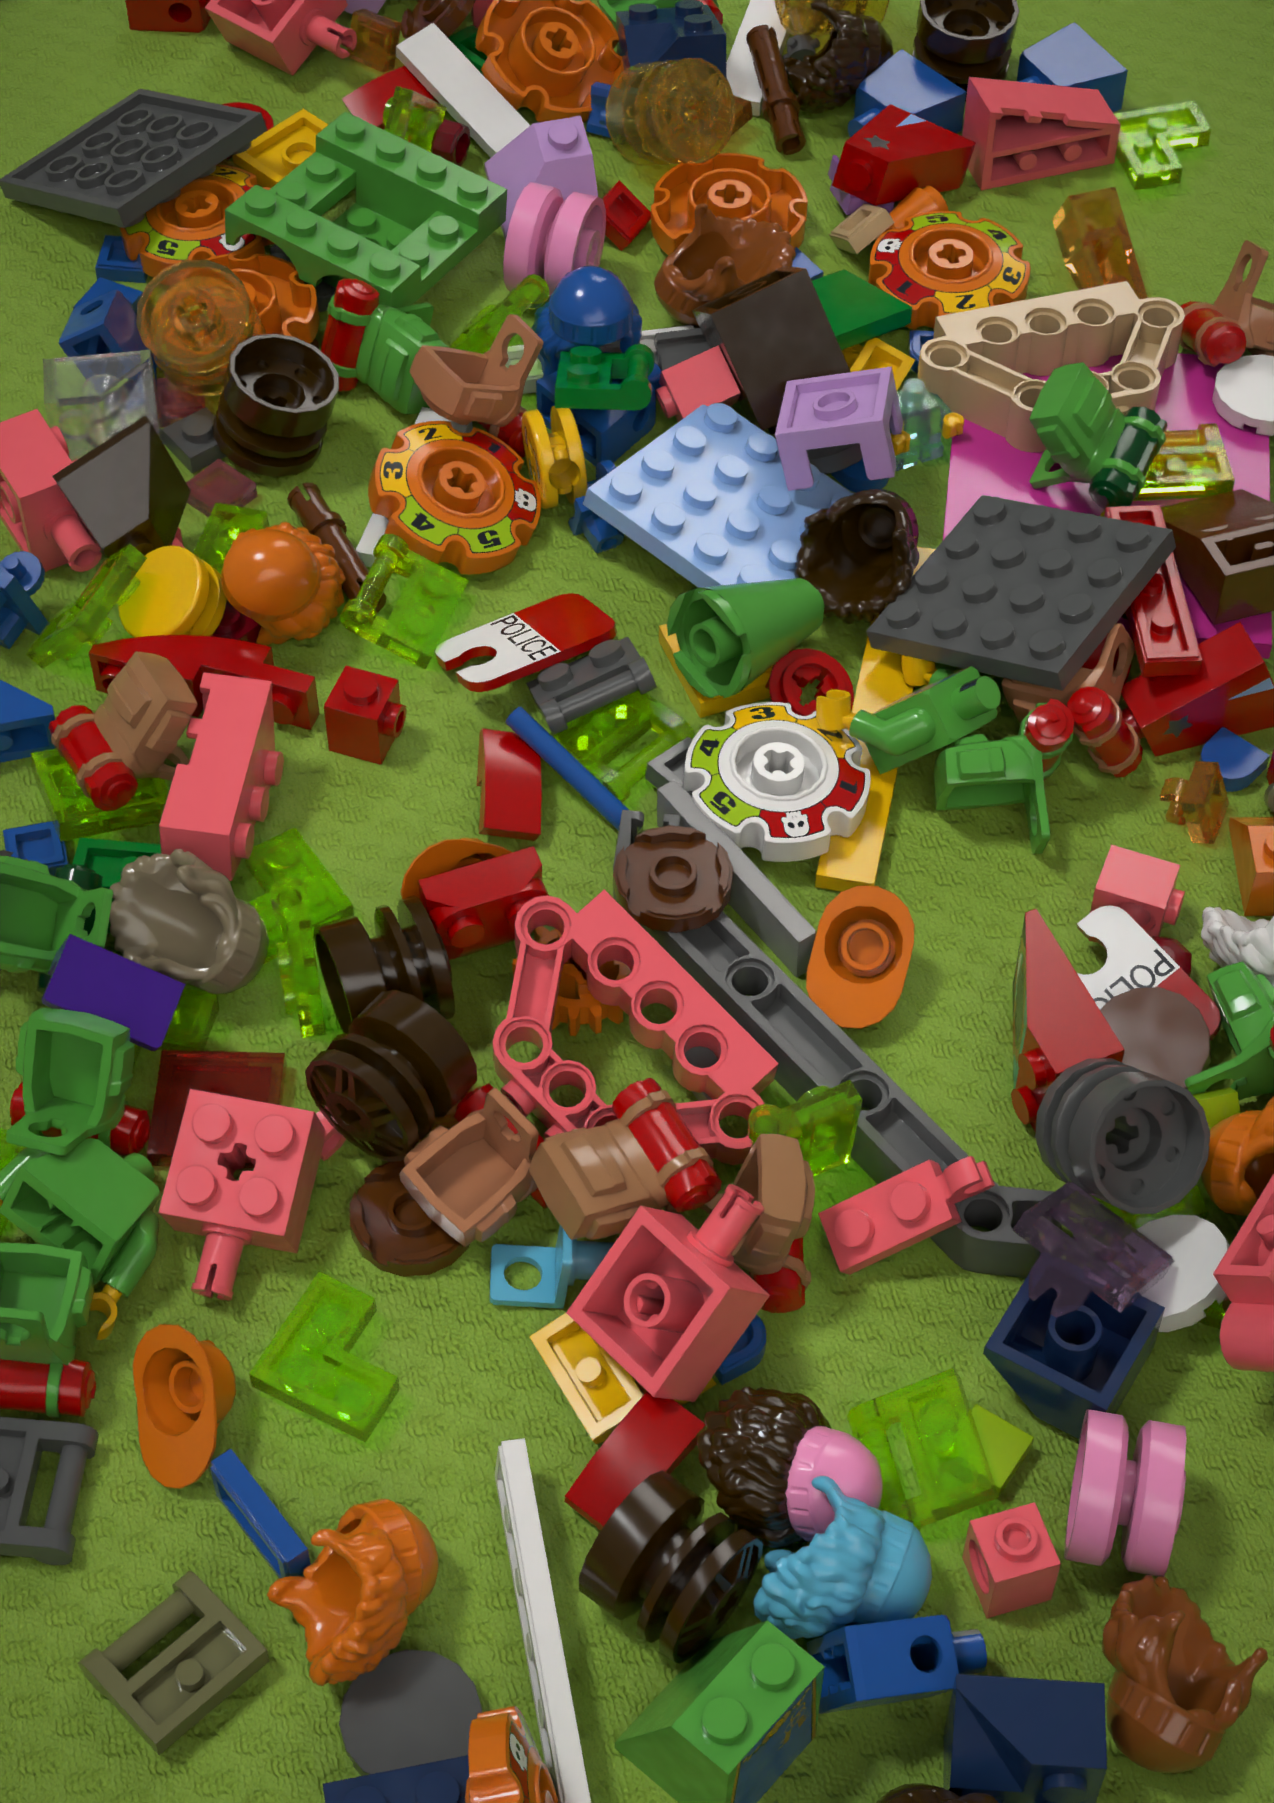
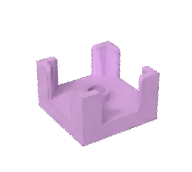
[775,366,903,491]

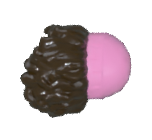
[697,1387,883,1548]

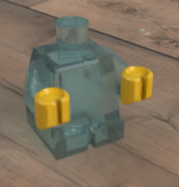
[890,378,964,471]

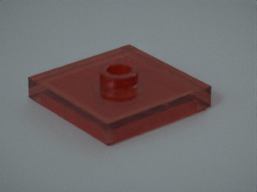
[147,1050,287,1168]

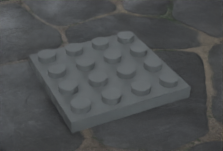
[0,89,267,228]
[866,495,1176,691]

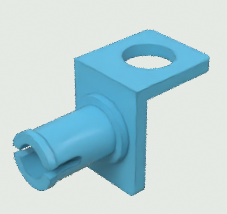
[489,1225,614,1309]

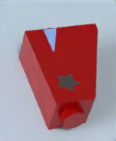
[832,104,976,206]
[1121,622,1274,757]

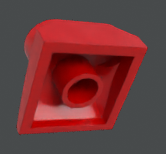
[418,846,549,960]

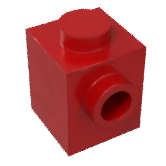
[324,666,407,765]

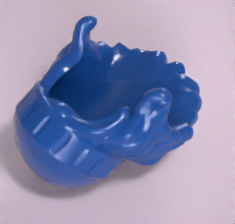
[531,266,642,377]

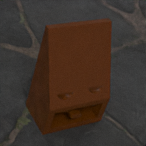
[1161,489,1274,625]

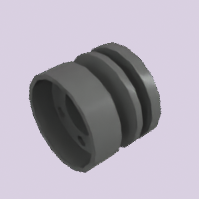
[1035,1058,1210,1214]

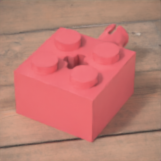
[205,0,357,76]
[0,409,102,572]
[158,1089,326,1301]
[566,1184,770,1402]

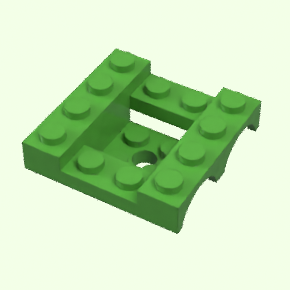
[225,112,507,308]

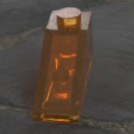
[1052,187,1148,299]

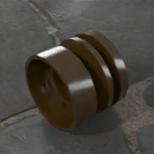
[912,0,1019,102]
[213,334,339,477]
[313,895,455,1034]
[305,990,477,1162]
[579,1470,763,1664]

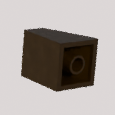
[692,266,850,434]

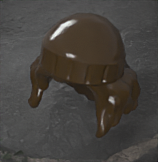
[783,0,894,114]
[794,489,919,624]

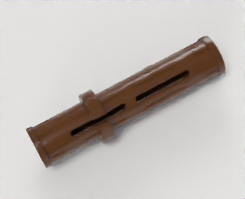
[746,25,806,155]
[287,482,386,617]

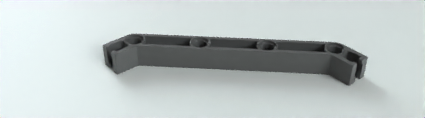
[613,810,1066,1278]

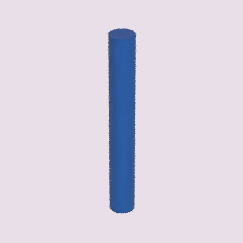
[505,707,642,832]

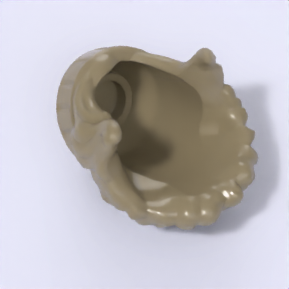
[109,849,269,994]

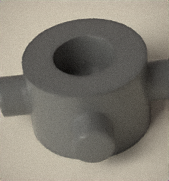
[783,34,820,62]

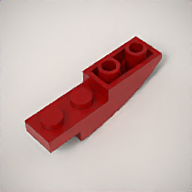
[89,635,319,730]

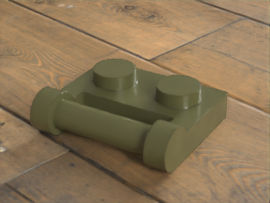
[78,1571,270,1755]

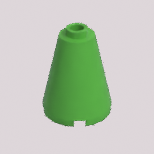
[667,578,824,698]

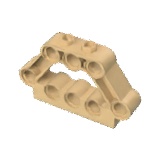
[916,281,1185,452]

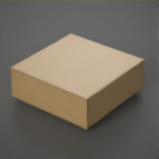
[829,204,895,254]

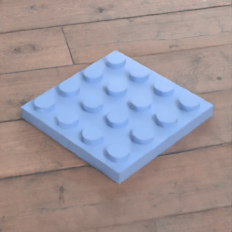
[583,402,854,588]

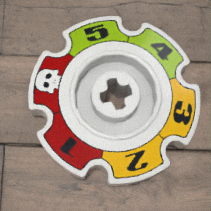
[683,702,871,862]

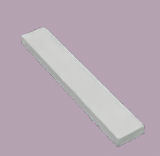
[495,1438,591,1803]

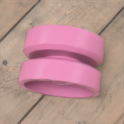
[503,182,606,299]
[1064,1409,1187,1576]

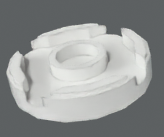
[1212,354,1274,436]
[1105,1215,1230,1332]

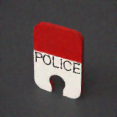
[435,593,617,692]
[1077,905,1221,1041]

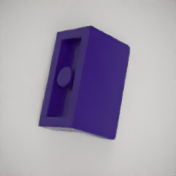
[42,934,185,1051]

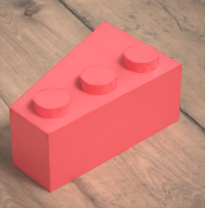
[962,77,1121,191]
[159,672,284,881]

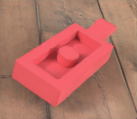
[818,1156,995,1275]

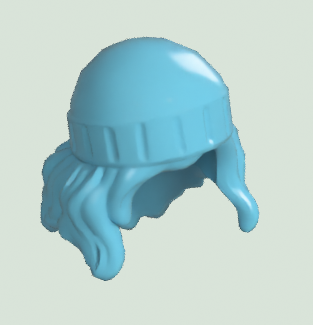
[753,1476,932,1639]

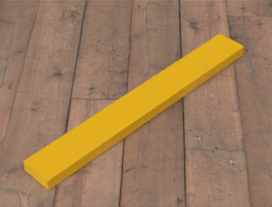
[815,546,936,892]

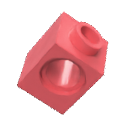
[655,345,741,422]
[1090,844,1185,937]
[962,1502,1061,1618]

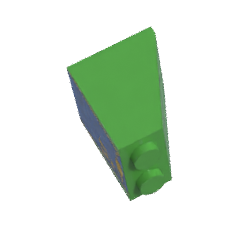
[615,1620,825,1803]

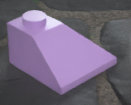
[484,116,598,242]

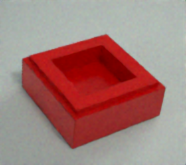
[602,180,651,251]

